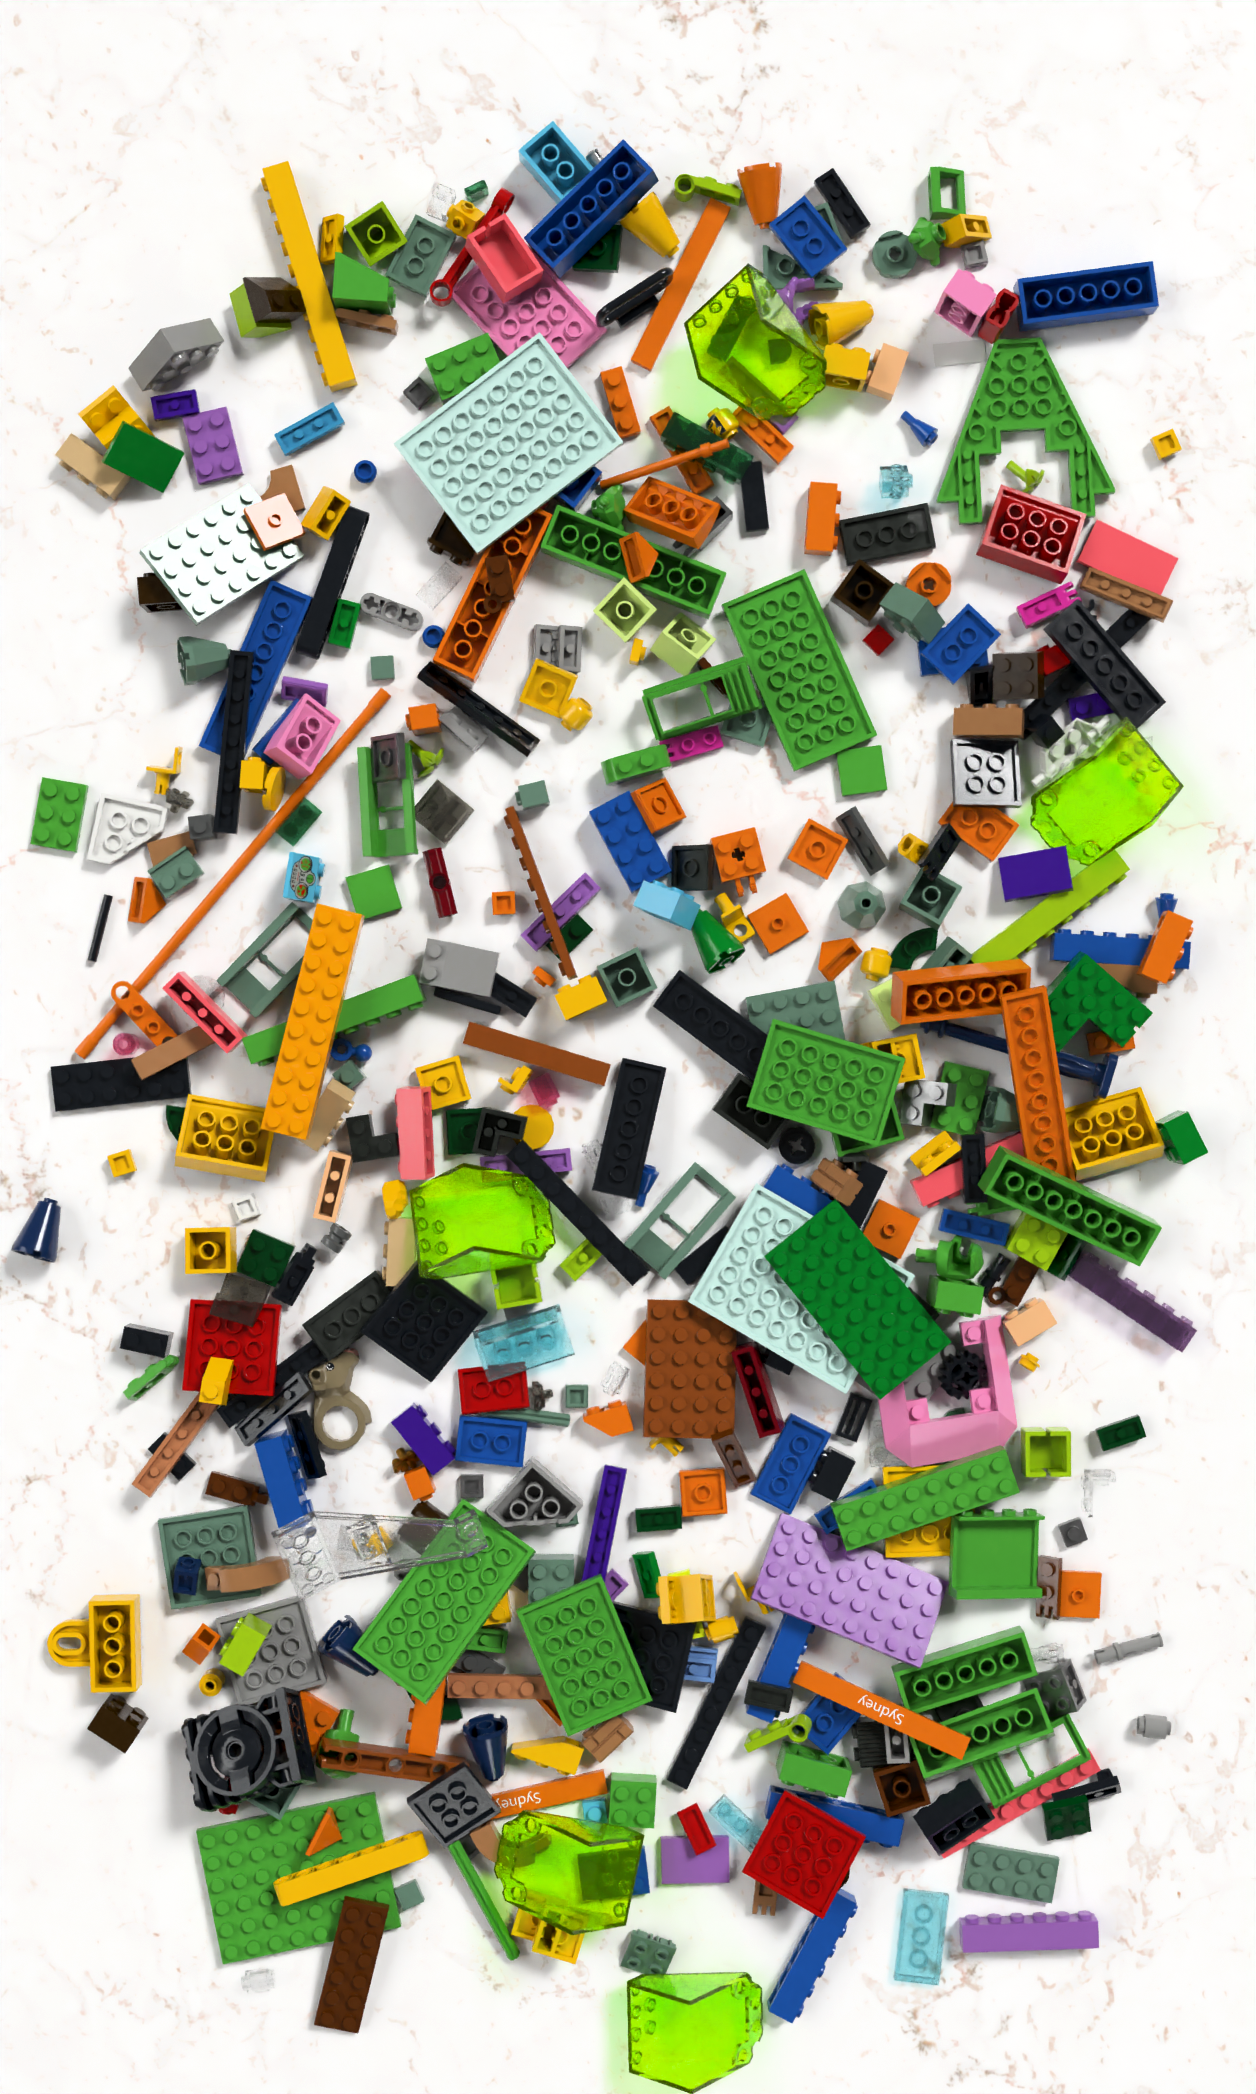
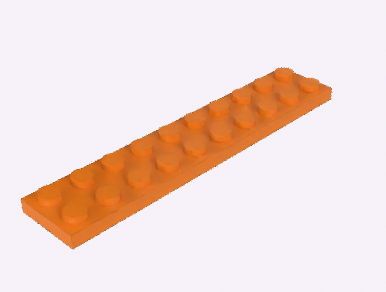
[999,985,1076,1181]

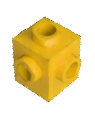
[446,199,485,239]

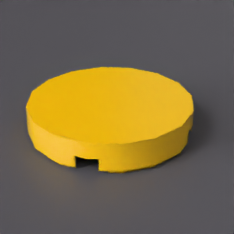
[262,766,286,811]
[512,1104,554,1150]

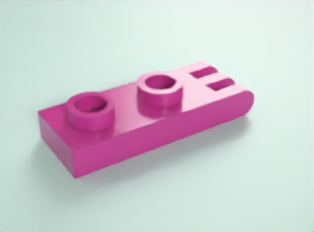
[1016,582,1082,629]
[659,725,724,762]

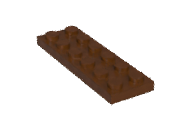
[314,1896,389,2034]

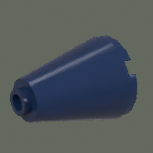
[11,1198,61,1263]
[318,1615,379,1677]
[463,1713,508,1782]

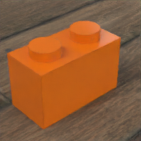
[405,703,442,736]

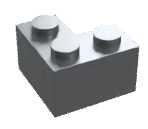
[900,1080,957,1126]

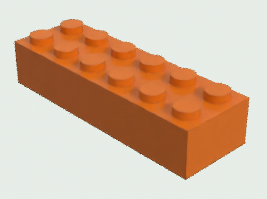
[891,959,1031,1025]

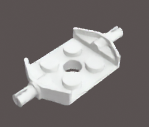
[1031,715,1112,788]

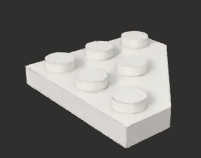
[87,793,169,865]

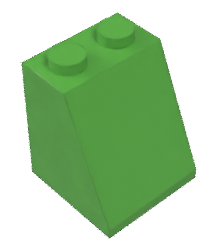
[332,252,396,315]

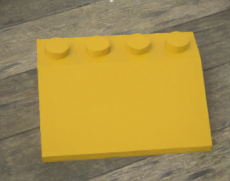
[1065,1087,1164,1181]
[174,1094,274,1182]

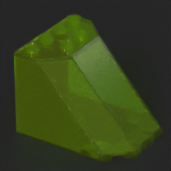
[684,263,827,421]
[1030,717,1184,866]
[409,1163,556,1280]
[494,1810,645,1935]
[627,1972,763,2094]

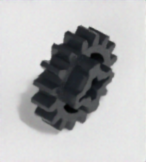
[938,1350,987,1400]

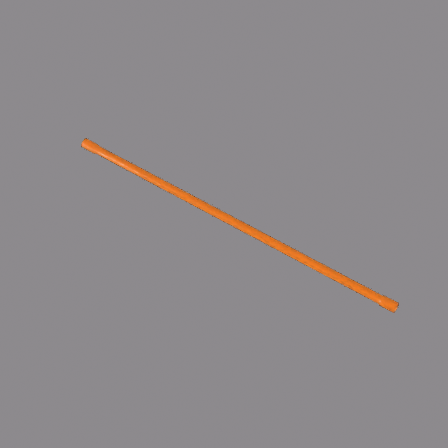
[74,688,391,1059]

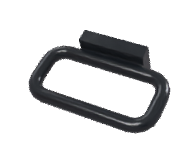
[595,267,674,329]

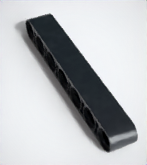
[296,506,370,660]

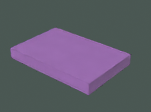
[661,1835,730,1884]

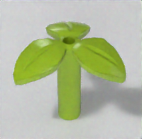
[1006,460,1045,494]
[407,740,444,778]

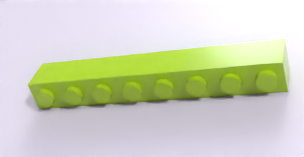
[968,848,1130,964]

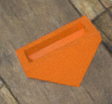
[619,532,659,584]
[128,877,166,923]
[818,937,862,982]
[305,1806,342,1856]

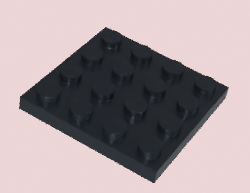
[360,1259,488,1383]
[612,1601,697,1713]

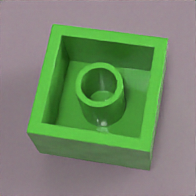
[609,1772,657,1828]

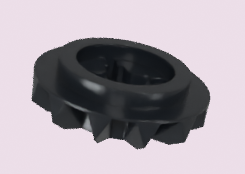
[778,1128,815,1164]

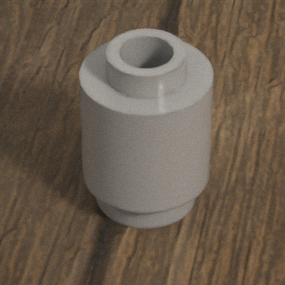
[1137,1714,1171,1739]

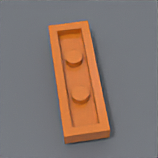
[600,366,641,439]
[733,399,794,465]

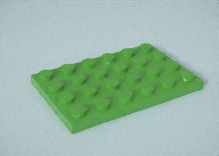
[746,1019,906,1146]
[516,1574,653,1736]

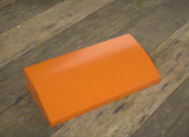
[623,476,721,550]

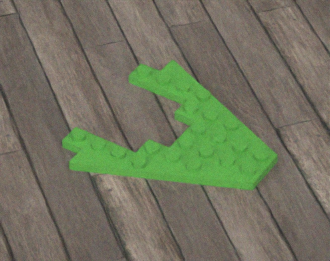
[936,337,1115,525]

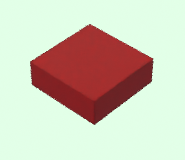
[862,624,894,656]

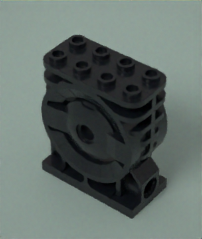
[181,1687,317,1812]

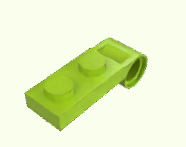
[674,174,742,206]
[744,1714,812,1753]

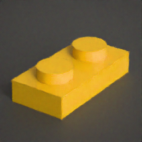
[320,213,344,265]

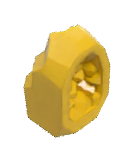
[898,833,929,865]
[382,1180,409,1219]

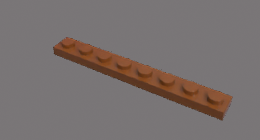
[504,806,578,980]

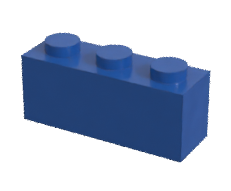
[762,1163,832,1216]

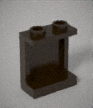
[427,511,475,566]

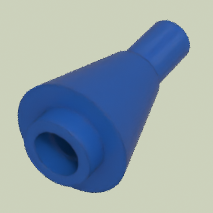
[900,411,938,447]
[1155,893,1178,919]
[635,1164,659,1207]

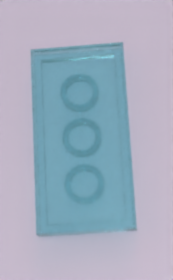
[893,1888,949,1986]

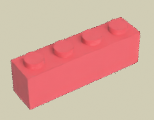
[162,971,248,1053]
[395,1086,435,1180]

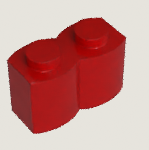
[978,288,1019,344]

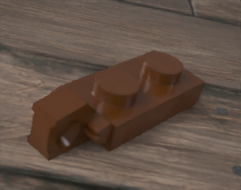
[205,1471,270,1506]

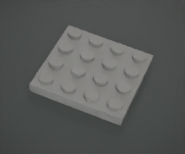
[215,1594,327,1705]

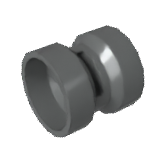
[321,1223,352,1254]

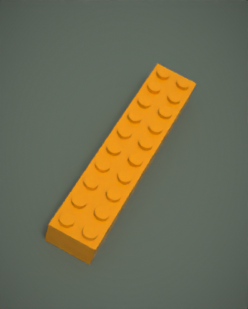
[260,903,365,1140]

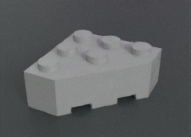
[128,318,224,391]
[487,1456,583,1527]

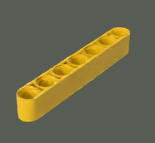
[273,1831,429,1906]

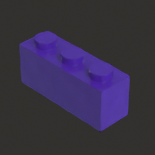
[391,1402,456,1476]

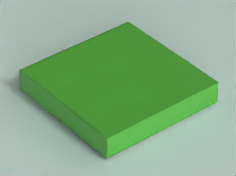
[836,745,887,797]
[345,864,402,920]

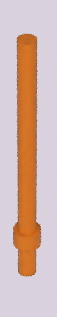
[600,439,730,490]

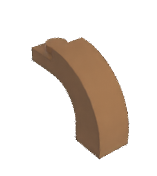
[205,1556,289,1593]
[470,1820,551,1867]

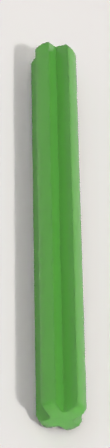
[448,1840,520,1961]

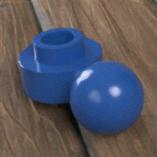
[331,1038,372,1062]

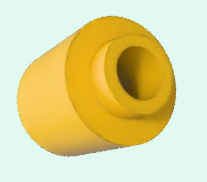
[704,1615,739,1644]
[199,1668,225,1696]

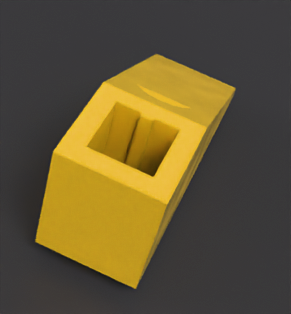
[511,1736,584,1776]

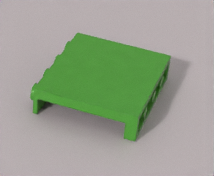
[948,1508,1045,1600]

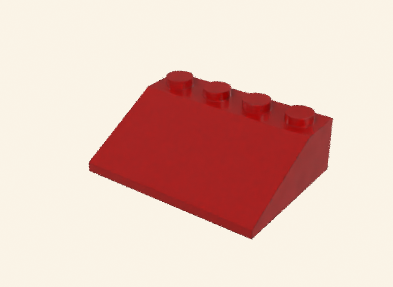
[976,484,1087,584]

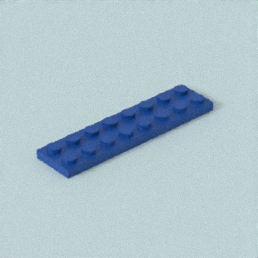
[199,580,313,756]

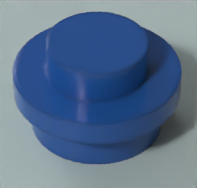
[354,460,377,483]
[422,625,445,648]

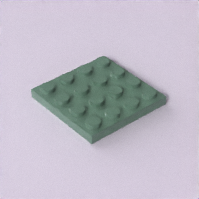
[745,981,845,1040]
[157,1505,262,1610]

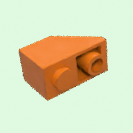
[583,1399,634,1437]

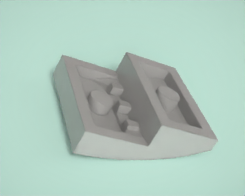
[532,624,583,673]

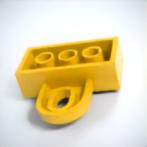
[47,1594,142,1693]

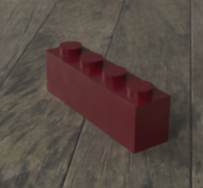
[731,1341,785,1438]

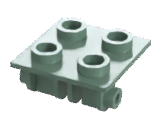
[620,1929,677,1980]

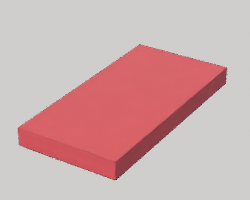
[1076,520,1178,595]

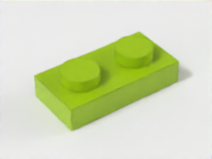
[559,1238,602,1281]

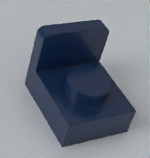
[173,1557,202,1596]

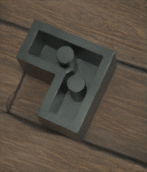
[472,1107,528,1157]
[346,1114,399,1163]

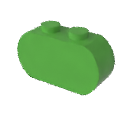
[600,744,672,786]

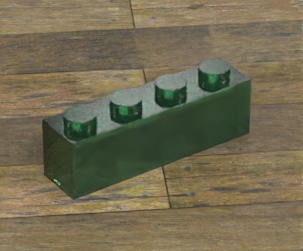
[661,412,754,485]

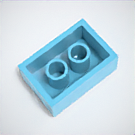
[518,121,593,204]

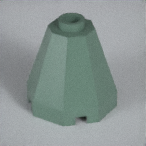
[177,636,231,686]
[837,881,886,930]
[979,1086,1020,1133]

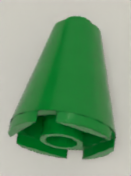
[691,909,745,974]

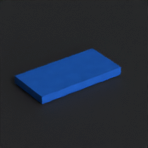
[750,1413,831,1515]

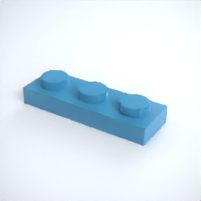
[274,402,345,456]

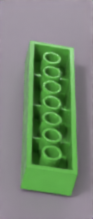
[540,504,726,620]
[242,974,427,1067]
[978,1145,1162,1267]
[830,1445,1020,1551]

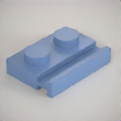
[684,1645,718,1683]

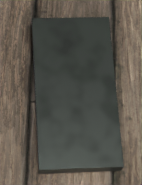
[839,503,936,566]
[302,1270,391,1361]

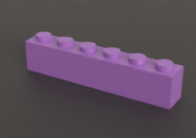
[959,1910,1099,1953]

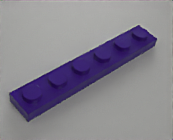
[581,1464,627,1583]

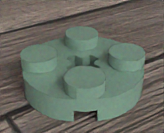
[872,230,918,279]

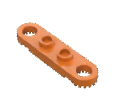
[111,980,178,1046]

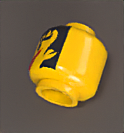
[705,407,739,441]

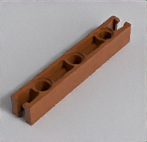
[463,1022,611,1086]
[318,1737,470,1782]

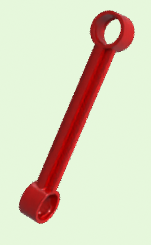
[430,187,515,307]

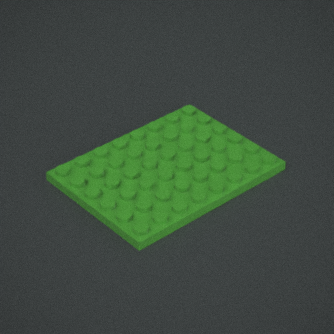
[196,1791,402,1964]

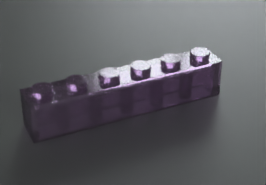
[1068,1252,1197,1352]

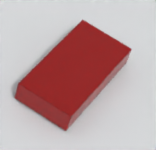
[677,1802,717,1856]

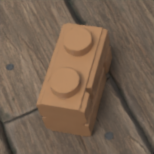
[810,1158,863,1206]
[582,1714,634,1763]

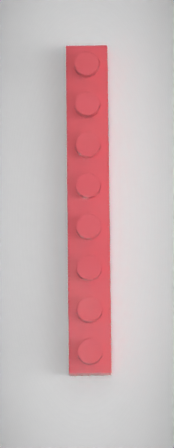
[941,1748,1101,1859]

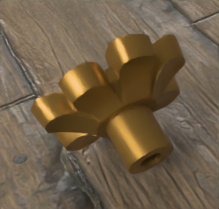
[392,1447,420,1473]

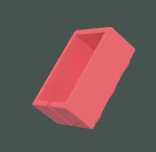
[465,213,544,304]

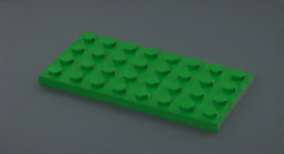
[764,1199,951,1399]

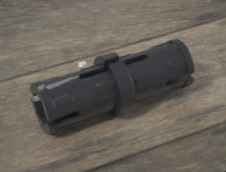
[979,1253,1011,1298]

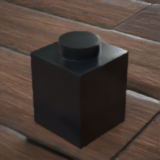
[1025,713,1065,749]

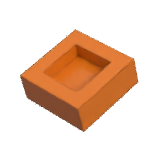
[492,891,516,915]
[532,966,556,987]

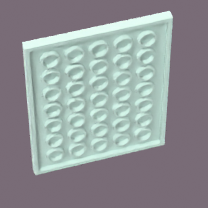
[394,332,623,554]
[688,1183,915,1394]

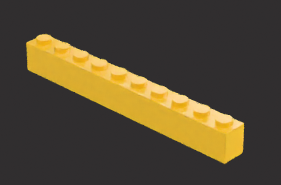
[260,161,358,392]

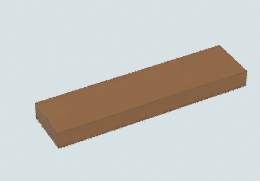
[1080,566,1173,623]
[131,1025,216,1081]

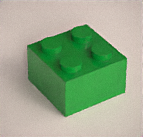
[1155,1110,1209,1165]

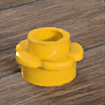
[1018,1352,1040,1372]

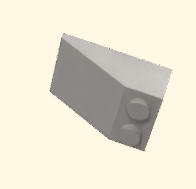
[419,938,499,998]

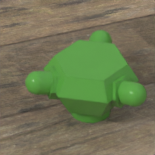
[908,217,946,267]
[591,484,626,531]

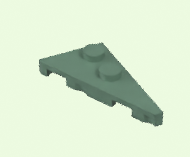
[762,245,843,292]

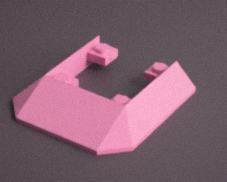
[878,1315,1018,1468]

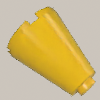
[620,192,680,258]
[808,300,874,350]

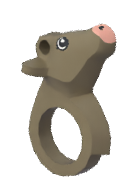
[308,1348,372,1450]

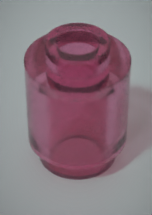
[113,1033,140,1055]

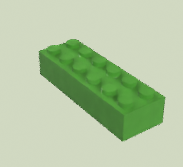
[891,1625,1038,1713]
[909,1688,1055,1782]

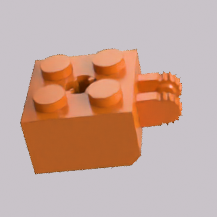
[710,827,766,897]

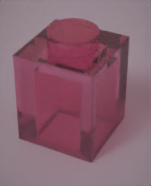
[528,1072,560,1108]

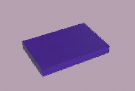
[998,846,1073,903]

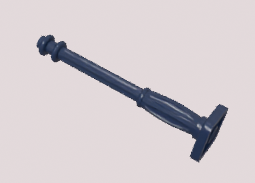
[920,1020,1118,1099]

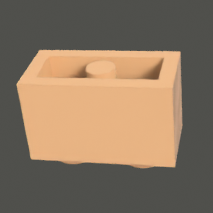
[865,343,909,401]
[1002,1297,1058,1347]

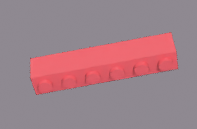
[909,1131,1024,1208]

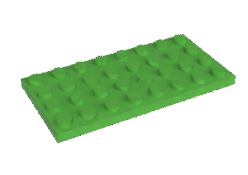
[721,569,877,772]
[352,1499,536,1705]

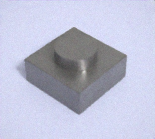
[1058,1517,1088,1547]

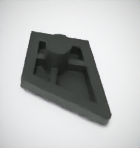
[838,1152,869,1171]

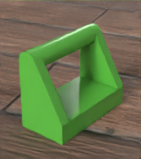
[927,166,966,220]

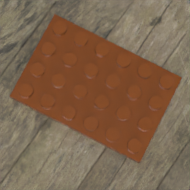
[643,1299,737,1439]

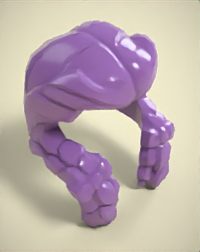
[760,277,819,334]

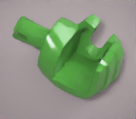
[915,1235,984,1280]
[315,1709,360,1780]

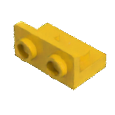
[498,1065,534,1095]
[910,1131,962,1176]

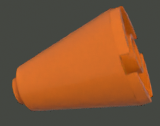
[737,162,782,229]

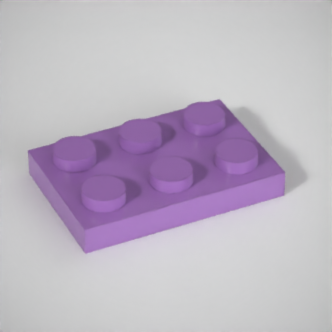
[182,406,244,485]

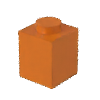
[404,1464,436,1501]
[182,1623,221,1665]

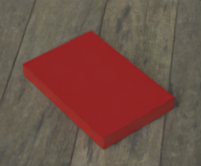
[458,1362,530,1415]

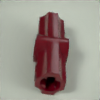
[422,847,458,918]

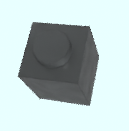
[188,814,217,842]

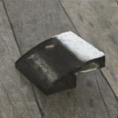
[415,779,475,845]
[209,1273,271,1327]

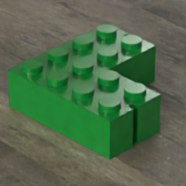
[1047,951,1153,1053]

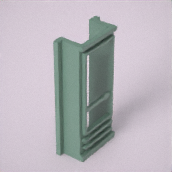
[216,902,313,1018]
[624,1162,736,1280]

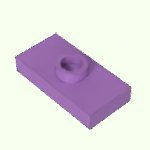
[281,676,328,707]

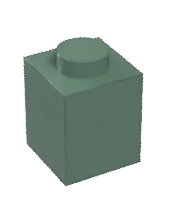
[515,780,550,810]
[332,1060,367,1090]

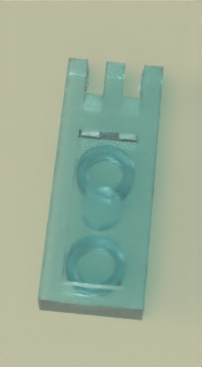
[709,1794,763,1853]

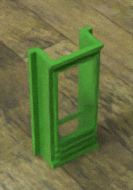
[642,655,763,741]
[357,743,418,858]
[973,1714,1091,1809]

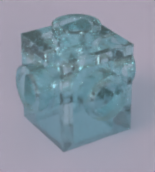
[879,464,913,499]

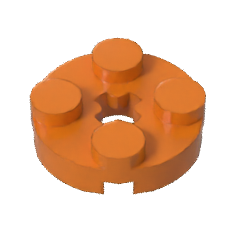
[905,562,951,607]

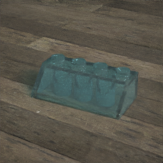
[473,1304,575,1382]

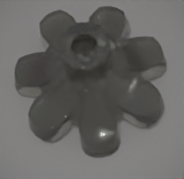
[165,788,194,813]
[528,1381,553,1411]

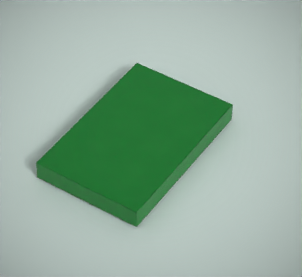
[102,421,184,493]

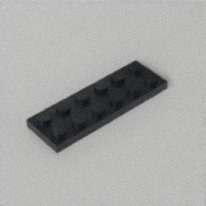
[1043,599,1166,733]
[653,970,768,1081]
[50,1057,192,1112]
[592,1058,666,1200]

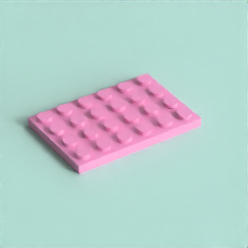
[448,244,607,368]

